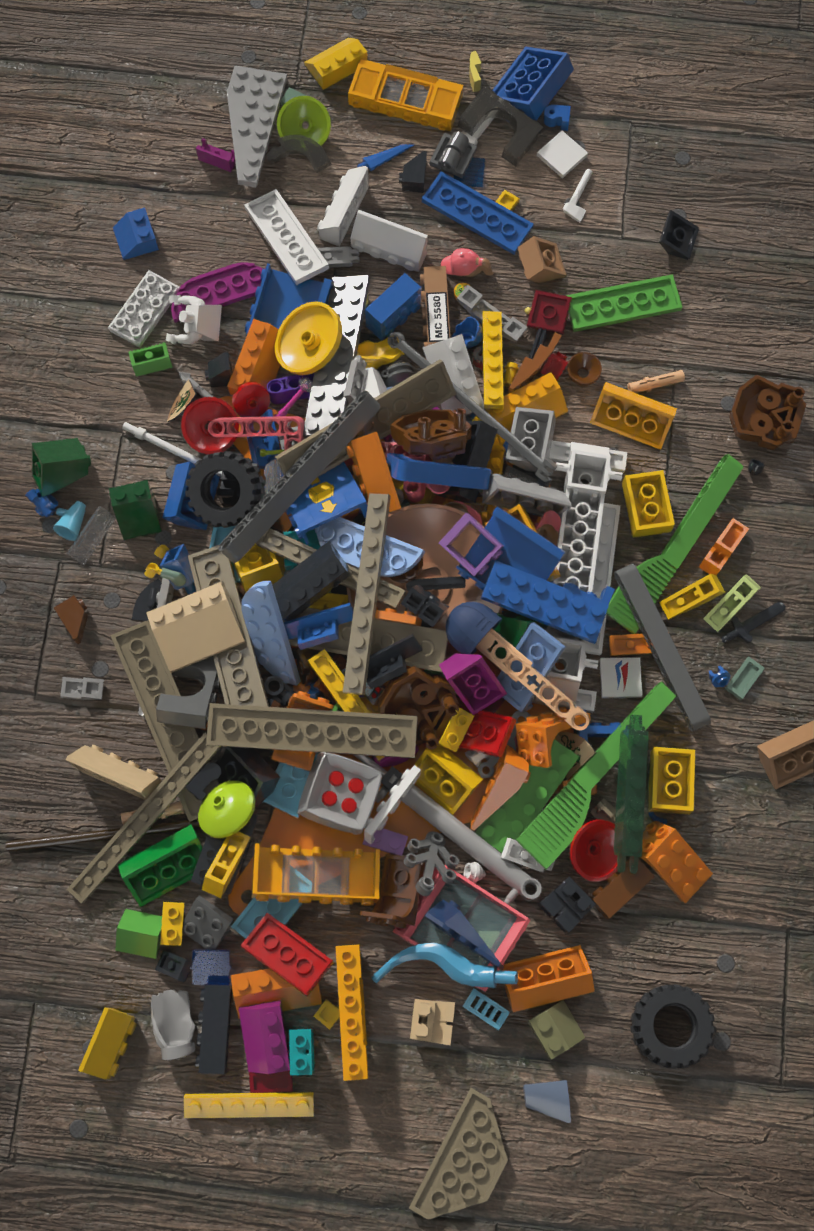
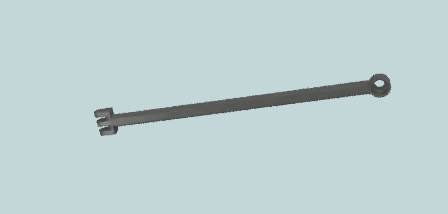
[388,332,557,482]

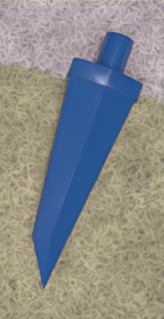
[357,144,414,171]

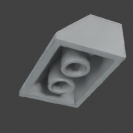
[505,407,556,472]

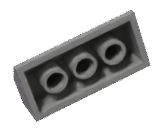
[482,474,571,517]

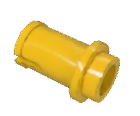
[503,362,519,388]

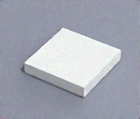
[537,131,588,178]

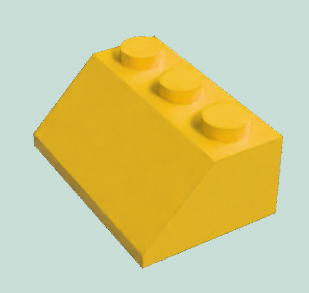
[304,38,368,90]
[415,743,483,815]
[78,1007,136,1080]

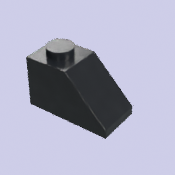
[399,151,427,193]
[205,352,233,388]

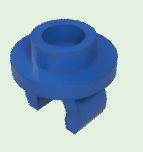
[709,666,730,687]

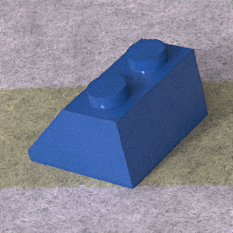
[113,207,159,260]

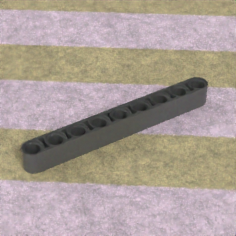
[614,564,711,732]

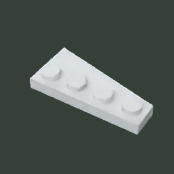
[364,765,421,844]

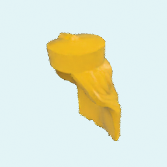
[356,336,404,369]

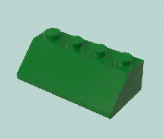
[117,824,203,907]

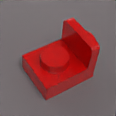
[540,351,569,381]

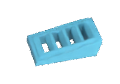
[462,989,510,1030]

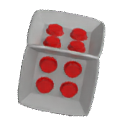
[297,752,382,835]

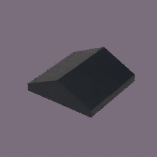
[659,210,699,260]

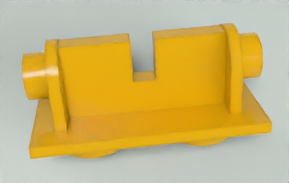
[309,593,348,610]
[439,708,474,752]
[160,902,184,946]

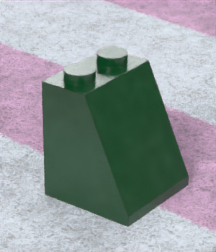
[32,438,91,497]
[109,480,162,540]
[491,611,548,659]

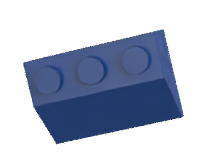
[162,462,220,530]

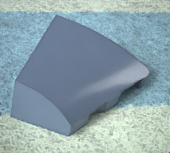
[523,1080,571,1123]

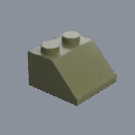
[527,1000,585,1060]

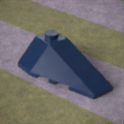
[425,900,504,971]

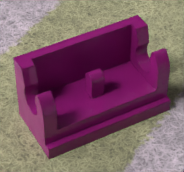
[196,138,236,172]

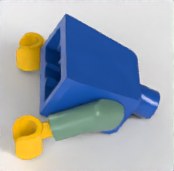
[144,544,196,594]

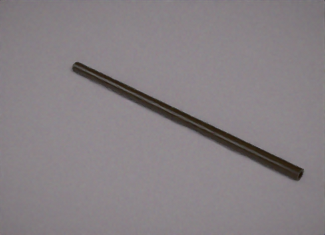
[6,819,201,852]

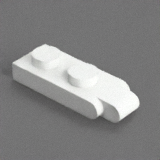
[501,838,555,873]

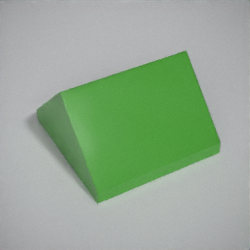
[115,909,162,959]

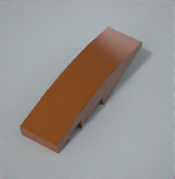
[507,332,562,394]

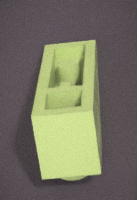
[703,574,761,632]

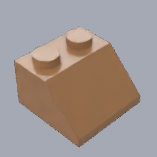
[518,236,567,283]

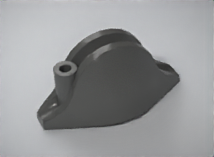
[381,362,422,388]

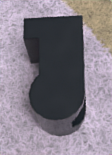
[186,762,221,802]

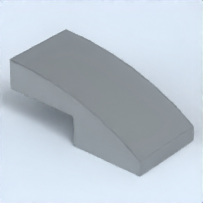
[60,677,104,700]

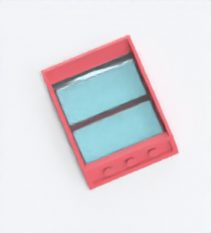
[393,865,530,992]

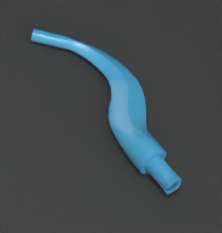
[371,943,518,988]

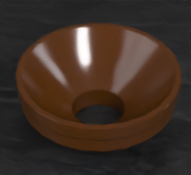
[567,352,602,386]

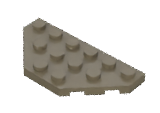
[409,1087,508,1220]

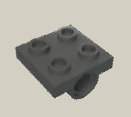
[430,132,477,178]
[182,895,233,953]

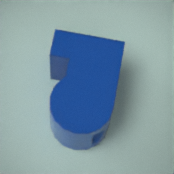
[543,105,571,131]

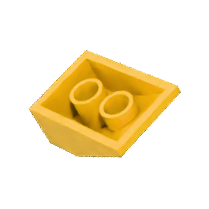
[234,543,282,592]

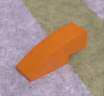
[699,518,749,576]

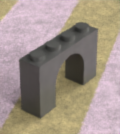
[156,656,220,729]

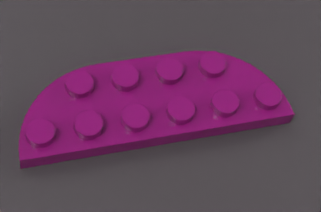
[171,262,266,323]

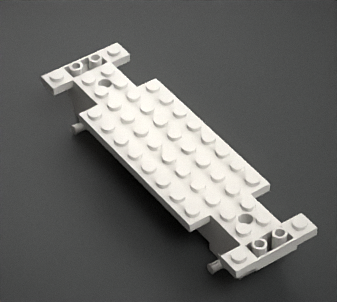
[532,440,627,713]

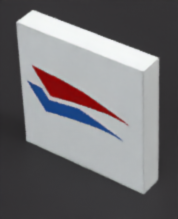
[600,658,642,698]

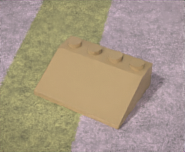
[147,582,245,673]
[66,745,162,800]

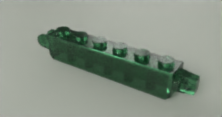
[614,715,649,873]

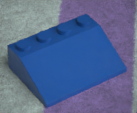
[488,47,574,121]

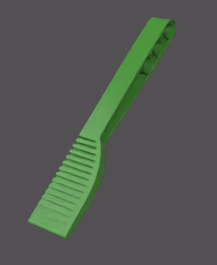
[606,454,743,634]
[516,681,676,869]

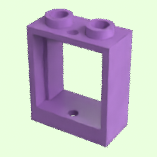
[439,513,504,576]

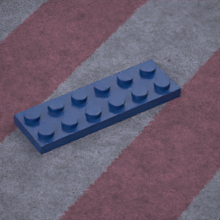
[422,171,534,255]
[481,560,609,644]

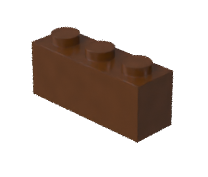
[591,858,655,920]

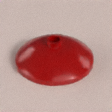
[181,397,239,455]
[570,819,626,882]

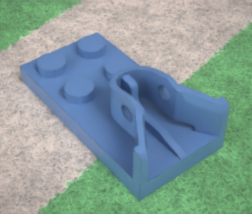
[497,622,565,713]

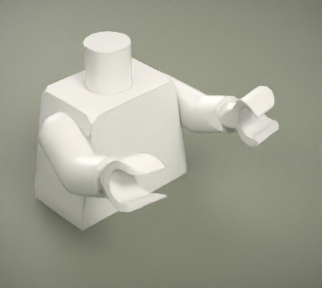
[166,295,222,344]

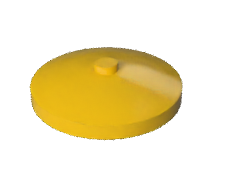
[275,302,342,375]

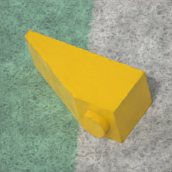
[659,574,725,620]
[202,832,250,898]

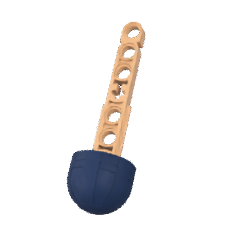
[446,602,590,730]

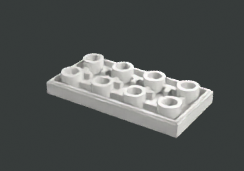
[108,270,180,348]

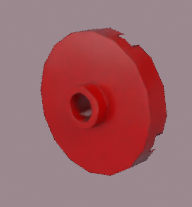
[232,382,270,417]

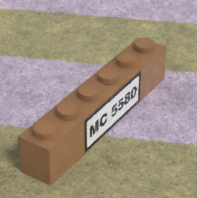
[420,266,450,347]

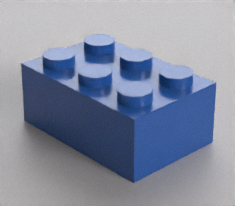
[365,273,421,341]

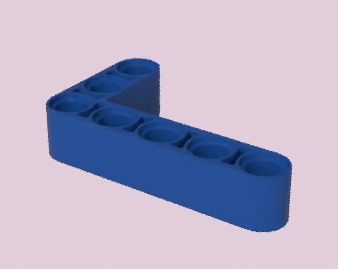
[386,453,491,490]

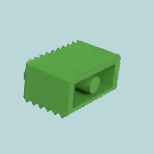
[129,342,172,377]

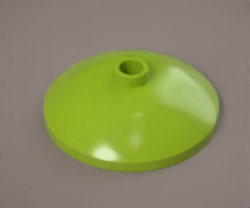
[277,96,331,153]
[198,781,255,838]

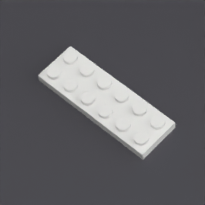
[244,189,329,285]

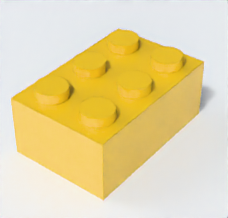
[622,470,675,538]
[648,747,695,815]

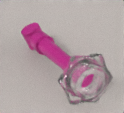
[273,378,314,424]

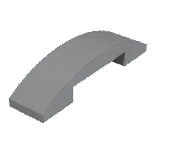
[457,285,528,342]

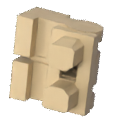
[410,999,455,1045]

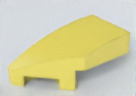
[469,51,481,92]

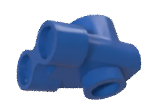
[25,489,58,517]

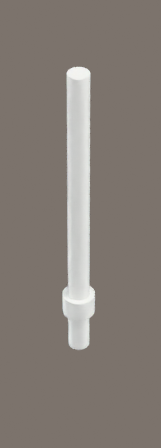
[122,422,222,477]

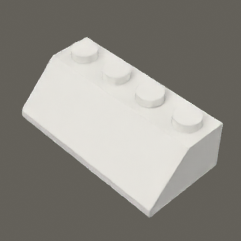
[317,166,369,247]
[350,210,428,272]
[422,334,484,414]

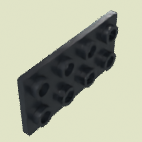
[191,814,258,895]

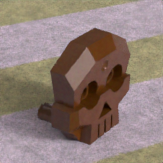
[729,375,807,450]
[390,408,472,461]
[378,666,460,750]

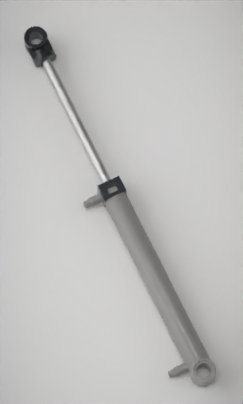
[264,676,542,905]

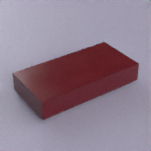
[249,1070,293,1093]

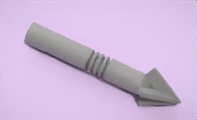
[178,372,213,398]

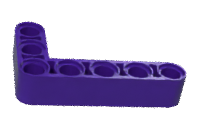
[267,373,314,404]

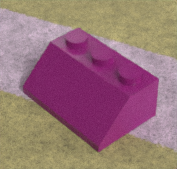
[439,654,507,715]
[239,1000,290,1074]

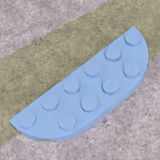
[315,517,425,577]
[241,581,301,685]

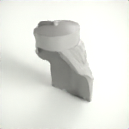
[151,990,195,1060]

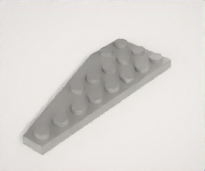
[227,66,287,188]

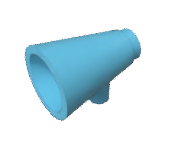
[53,501,86,541]

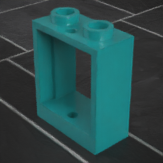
[289,1029,315,1075]

